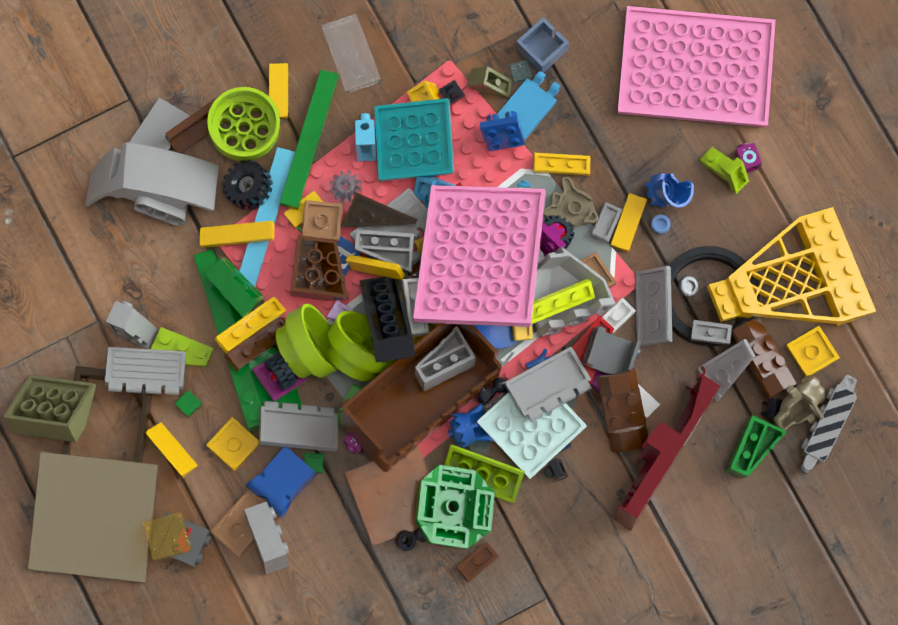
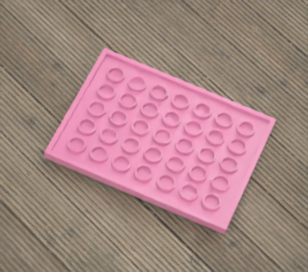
[617,6,776,128]
[413,185,546,327]

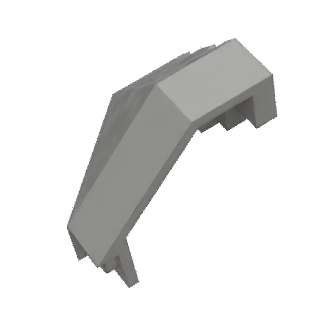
[534,247,616,337]

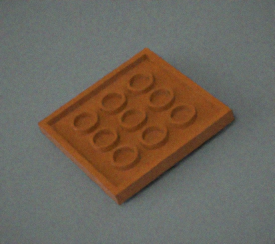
[345,446,428,546]

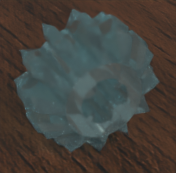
[330,171,362,203]

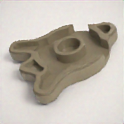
[543,177,598,227]

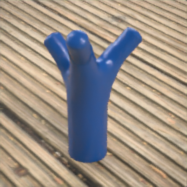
[525,349,553,370]

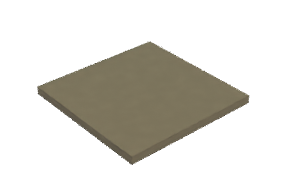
[28,452,158,582]

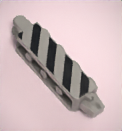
[800,375,857,473]

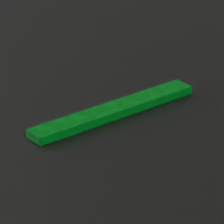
[280,69,339,210]

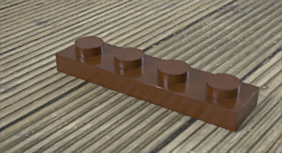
[224,317,285,372]

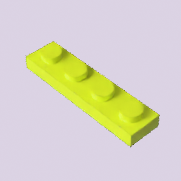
[531,279,595,324]

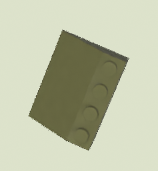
[3,375,96,442]

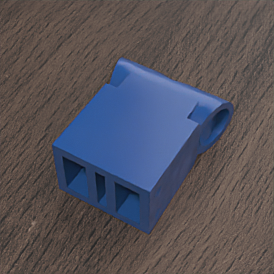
[246,447,317,518]

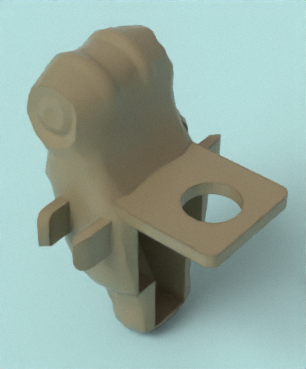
[774,375,826,430]

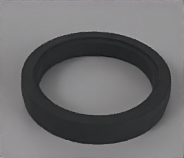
[669,246,760,346]

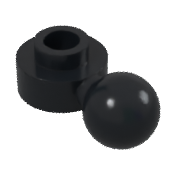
[477,377,507,406]
[395,528,427,551]

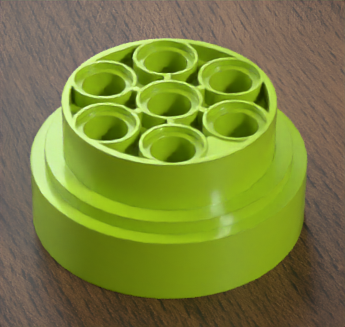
[208,87,280,161]
[276,304,339,378]
[327,311,397,381]

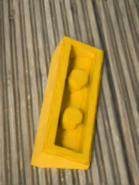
[145,422,198,478]

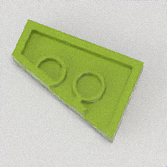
[151,327,214,367]

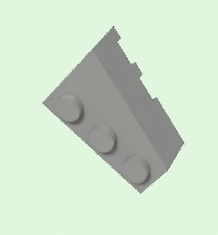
[106,301,158,349]
[415,326,476,391]

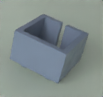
[516,17,569,73]

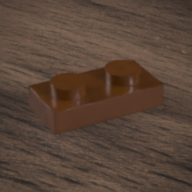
[456,541,499,582]

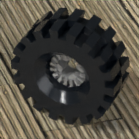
[222,160,273,211]

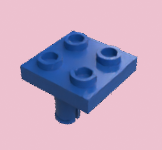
[480,111,525,151]

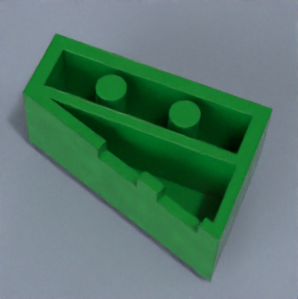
[205,257,266,317]
[725,415,787,479]

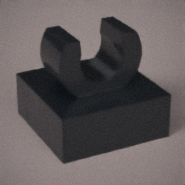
[439,80,465,106]
[761,398,783,419]
[544,458,568,480]

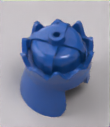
[645,173,694,208]
[448,404,493,448]

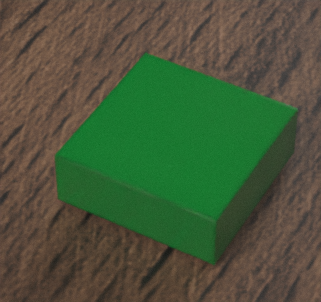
[175,390,202,418]
[304,453,324,474]

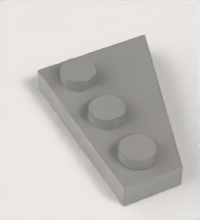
[698,339,755,402]

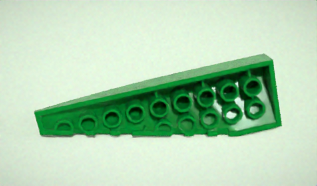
[194,249,302,433]

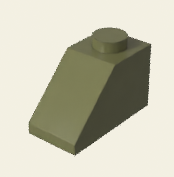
[468,66,513,98]

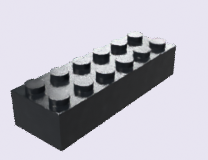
[360,276,415,362]

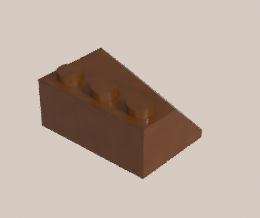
[290,235,349,301]

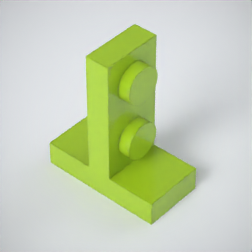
[700,147,749,194]

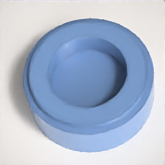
[651,215,670,235]

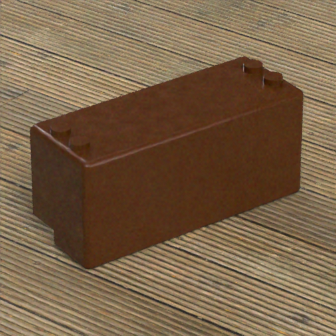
[340,323,502,472]

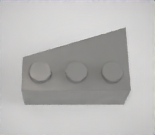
[355,230,415,274]
[244,502,289,575]

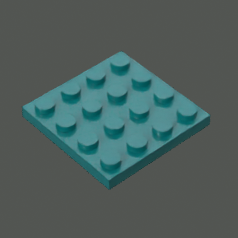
[374,98,454,182]

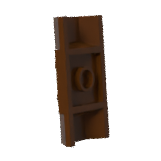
[731,317,797,399]
[597,368,648,452]

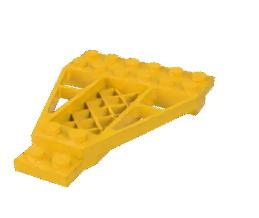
[707,207,876,326]

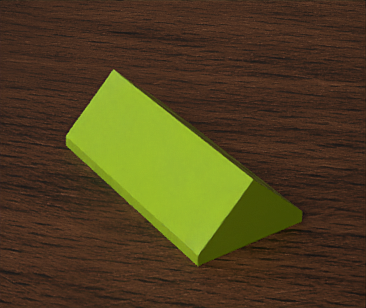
[445,444,525,503]

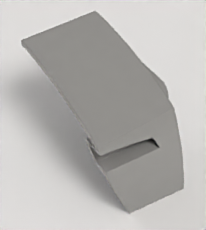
[85,142,219,226]

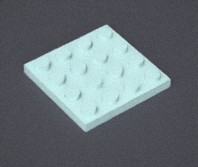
[477,392,587,479]

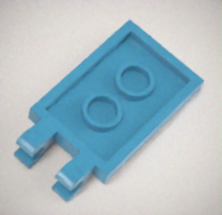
[497,71,561,140]

